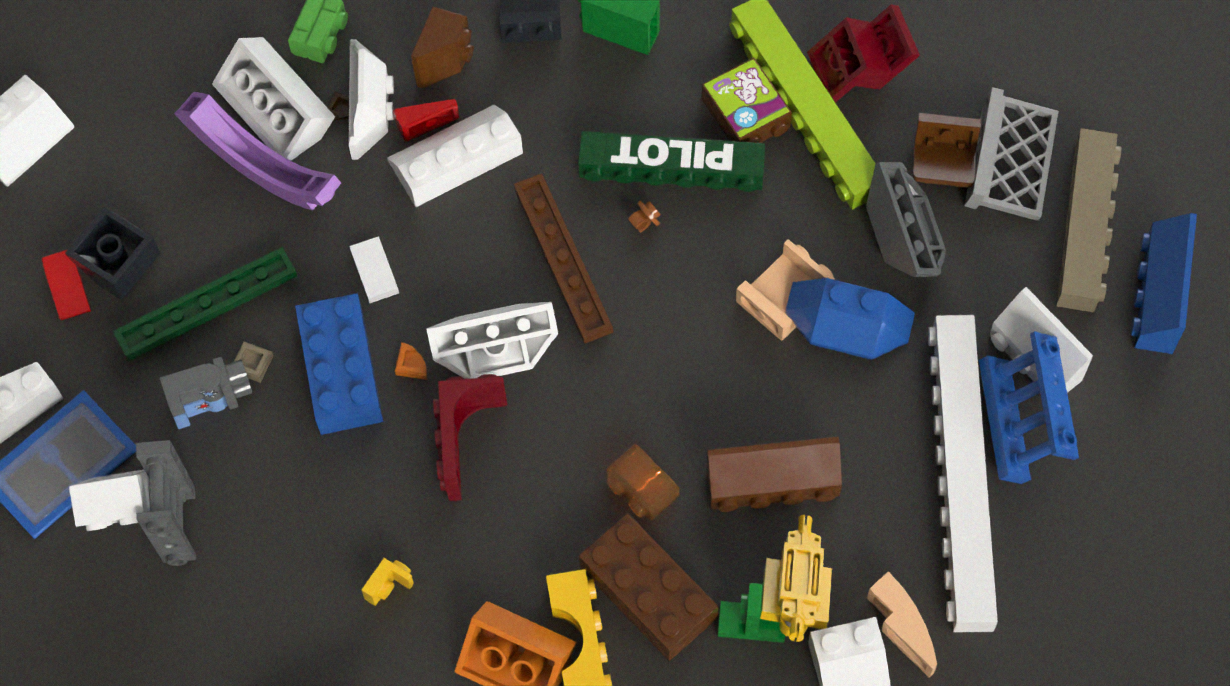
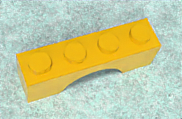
[546,569,612,686]

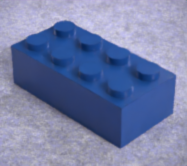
[295,293,384,435]

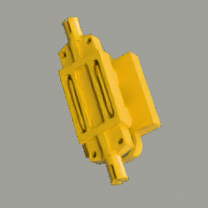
[760,515,832,642]

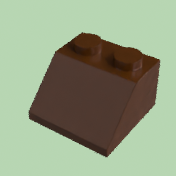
[411,7,474,88]

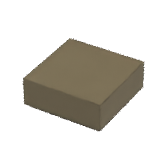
[234,341,274,383]

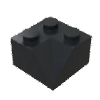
[65,207,161,300]

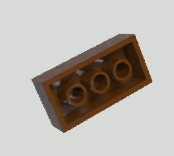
[579,513,718,661]

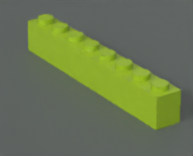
[729,0,876,210]

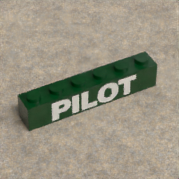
[578,131,765,192]

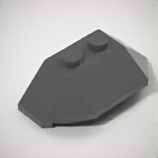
[866,162,946,277]

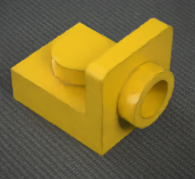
[362,558,414,606]

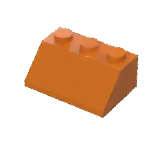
[455,601,577,686]

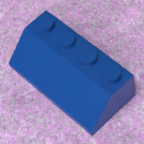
[1131,213,1197,354]

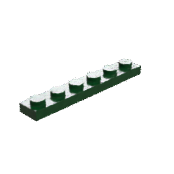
[113,247,298,361]

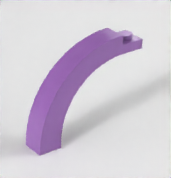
[174,92,341,210]

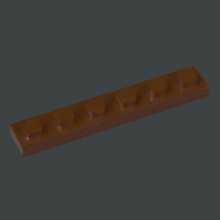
[514,173,613,344]

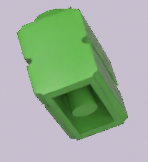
[288,0,348,63]

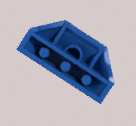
[785,278,915,360]

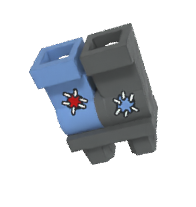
[160,357,253,429]

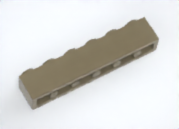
[1056,128,1121,312]

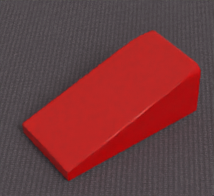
[393,99,460,141]
[41,250,91,321]

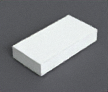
[349,236,399,303]

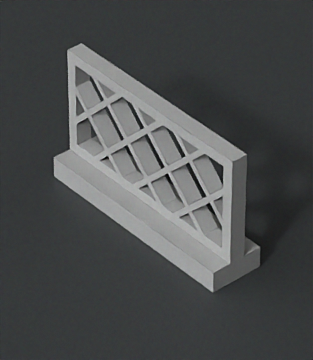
[964,87,1059,221]

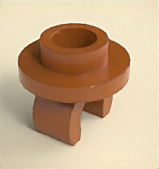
[628,200,661,233]

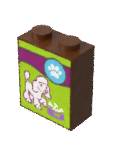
[701,58,792,143]

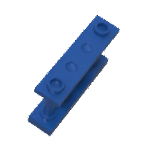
[979,331,1079,484]

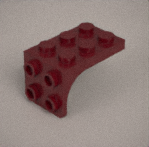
[433,374,507,501]

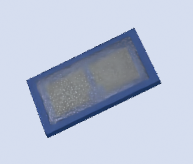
[0,390,136,539]

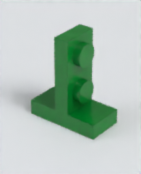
[718,583,785,643]

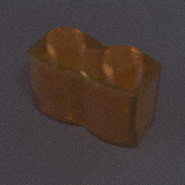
[606,444,680,521]

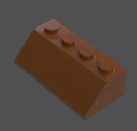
[706,437,842,512]

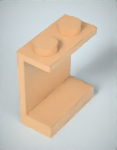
[736,239,835,341]

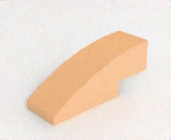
[867,571,937,678]

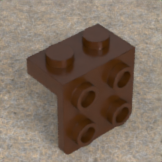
[913,113,981,187]

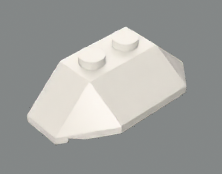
[349,39,394,160]
[426,302,558,379]

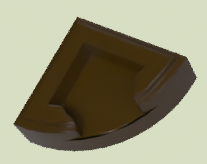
[327,91,349,121]

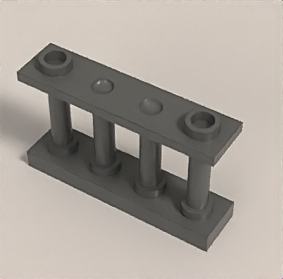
[136,440,196,566]

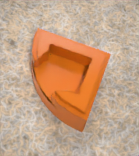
[395,342,427,380]

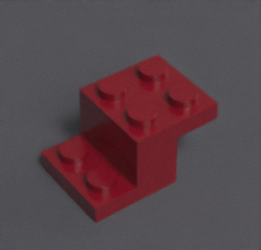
[807,4,920,103]

